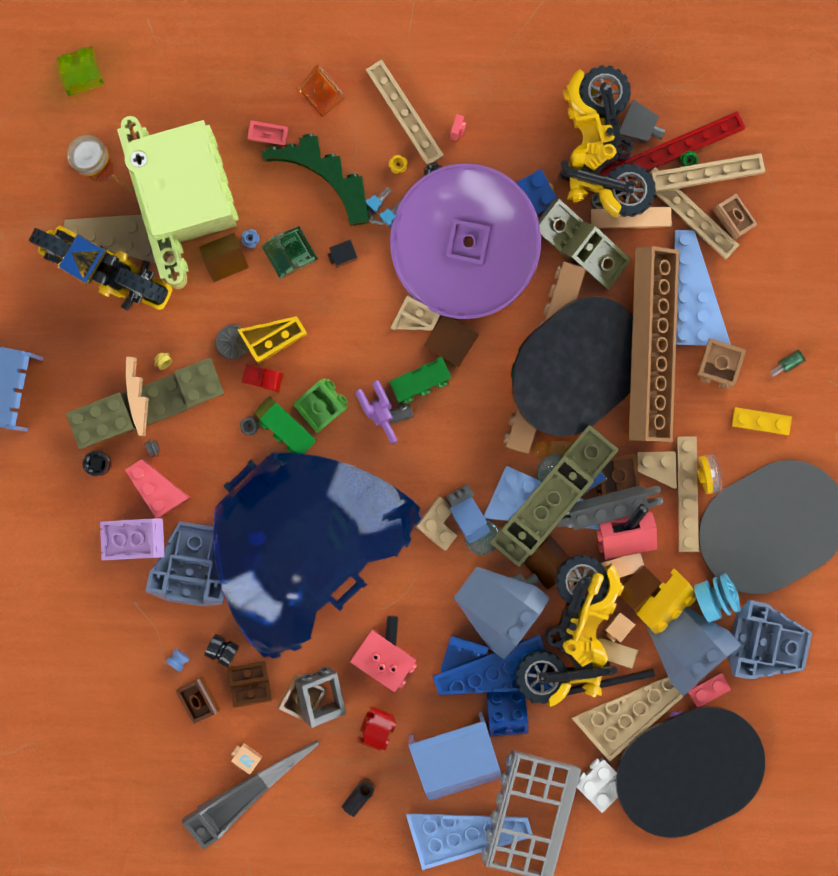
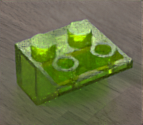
[56,46,104,96]

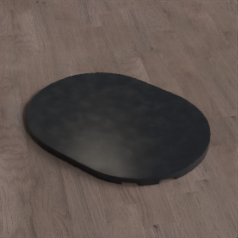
[511,296,633,436]
[615,706,765,838]

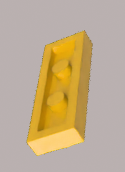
[731,407,792,435]

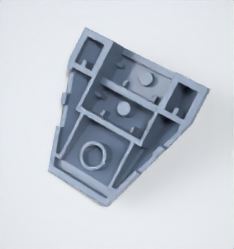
[146,522,226,607]
[454,567,550,659]
[728,600,812,680]
[646,607,741,696]

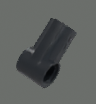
[341,778,375,817]

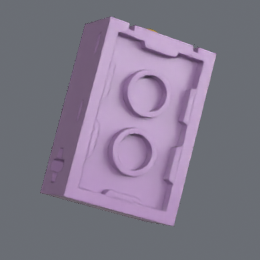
[100,519,164,560]

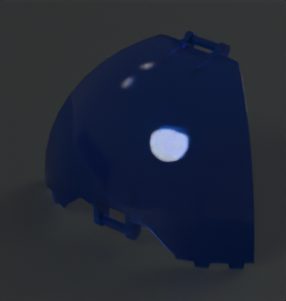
[213,453,421,659]

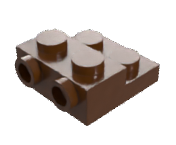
[596,454,640,495]

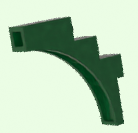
[262,134,369,226]

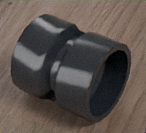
[83,451,112,476]
[204,633,239,668]

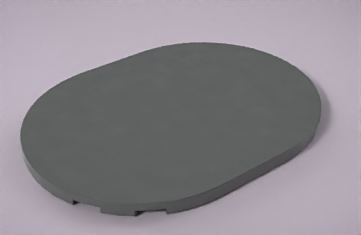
[699,460,838,594]

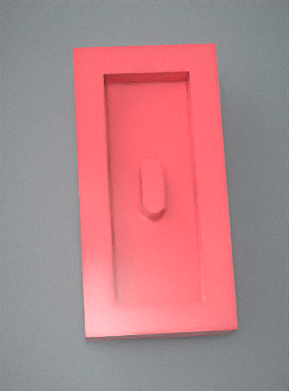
[450,114,466,141]
[247,120,289,147]
[688,672,731,707]

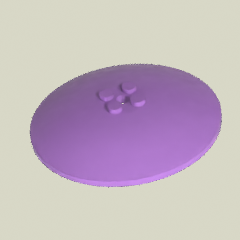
[390,164,541,319]

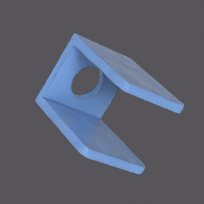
[450,497,490,543]

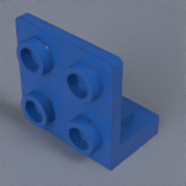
[440,635,488,672]
[487,691,528,737]

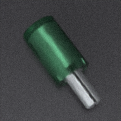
[770,349,806,377]

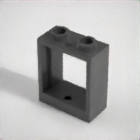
[294,667,346,728]

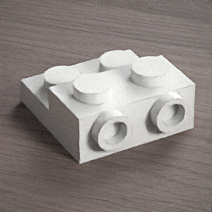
[577,758,618,813]

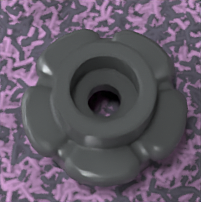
[240,417,259,435]
[144,439,160,457]

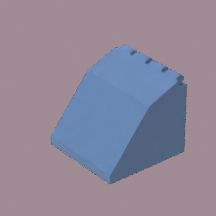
[0,347,43,432]
[408,712,502,800]

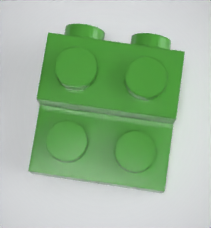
[293,378,349,433]

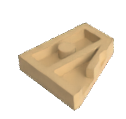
[390,295,440,331]
[637,452,677,488]

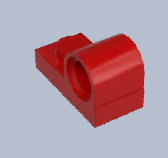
[241,364,284,392]

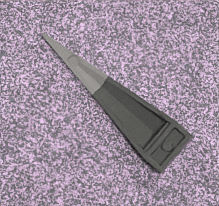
[181,741,319,849]

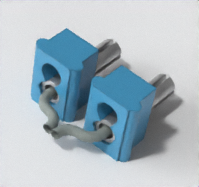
[366,187,401,227]

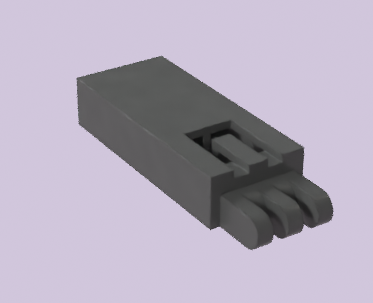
[446,484,474,507]

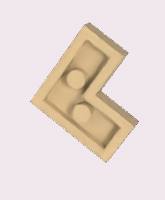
[415,497,457,551]

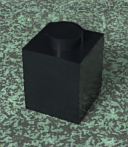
[328,239,358,268]

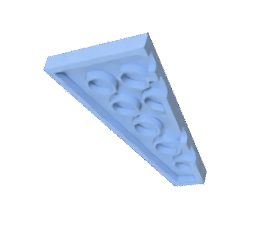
[674,230,731,346]
[484,466,599,529]
[406,813,533,870]

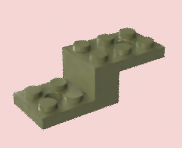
[538,197,632,290]

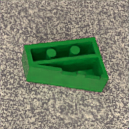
[389,357,452,404]
[254,396,317,457]

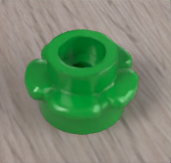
[680,151,699,167]

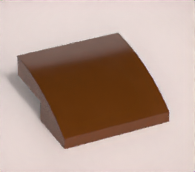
[424,316,479,368]
[227,661,272,708]

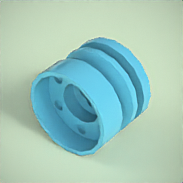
[694,573,741,623]

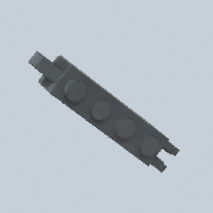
[557,486,663,530]

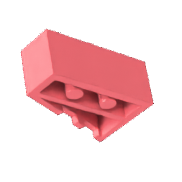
[125,459,191,519]

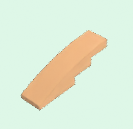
[591,207,672,229]
[126,357,149,436]

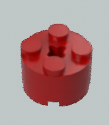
[358,706,397,751]

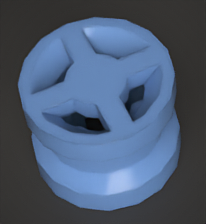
[166,648,190,672]

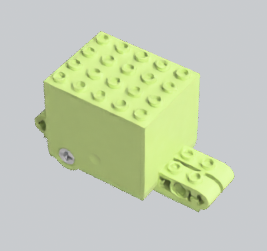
[117,116,239,289]

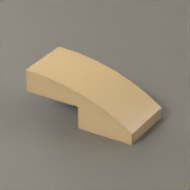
[598,637,638,668]

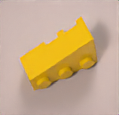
[237,316,308,364]
[637,568,696,635]

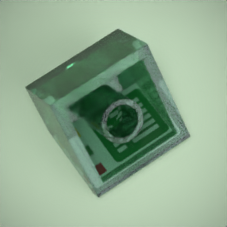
[261,226,318,279]

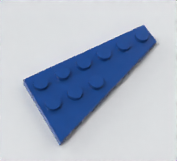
[432,634,554,695]

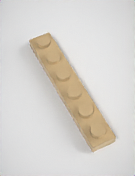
[366,59,444,165]
[651,153,766,192]
[650,167,739,260]
[677,436,699,552]

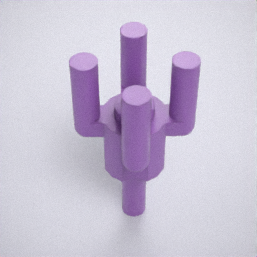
[355,380,398,444]

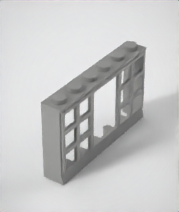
[481,750,581,876]

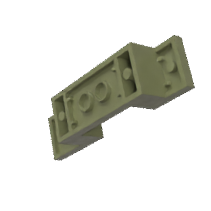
[66,358,225,449]
[490,425,619,567]

